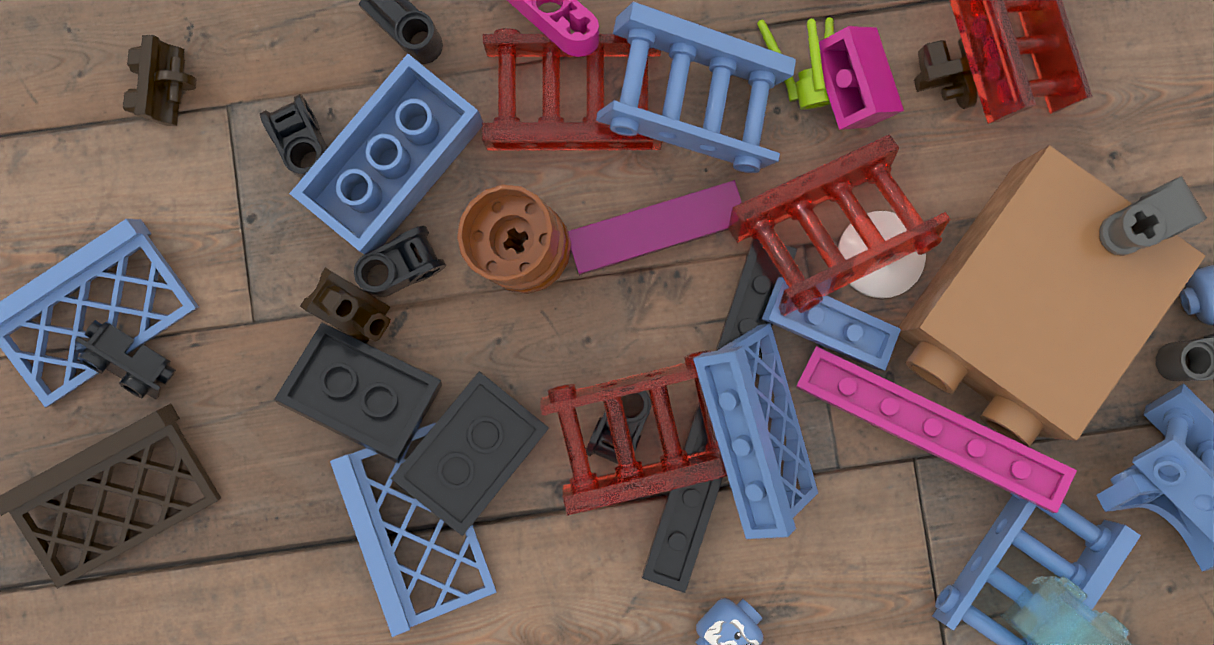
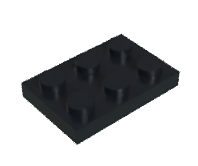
[274,322,442,464]
[390,371,549,536]

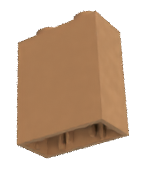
[898,145,1205,448]

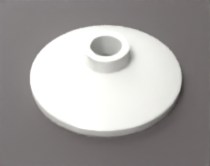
[837,211,926,298]

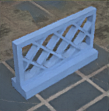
[0,219,199,408]
[693,323,818,539]
[330,423,497,637]

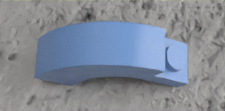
[1096,465,1214,571]

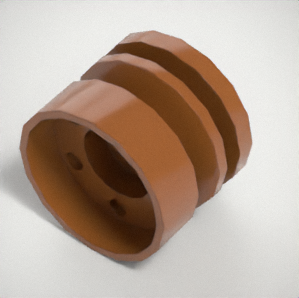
[457,184,571,294]

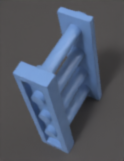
[596,2,796,173]
[1132,383,1214,543]
[932,493,1141,645]

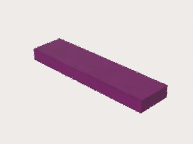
[568,180,748,276]

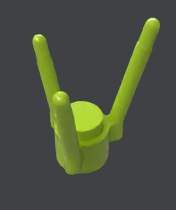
[757,17,834,110]

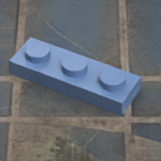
[762,277,901,371]

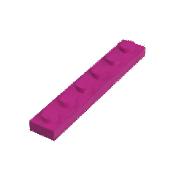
[796,346,1077,513]

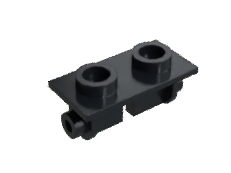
[75,320,176,400]

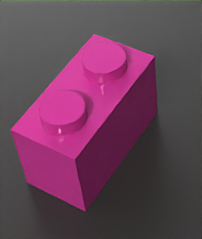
[819,26,904,130]

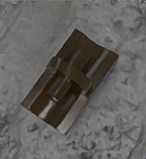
[914,29,1008,109]
[123,35,197,126]
[300,267,391,344]

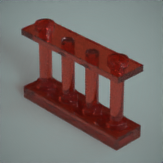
[949,0,1093,124]
[482,28,663,151]
[728,134,950,316]
[540,350,727,516]

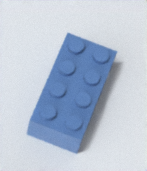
[289,54,484,254]

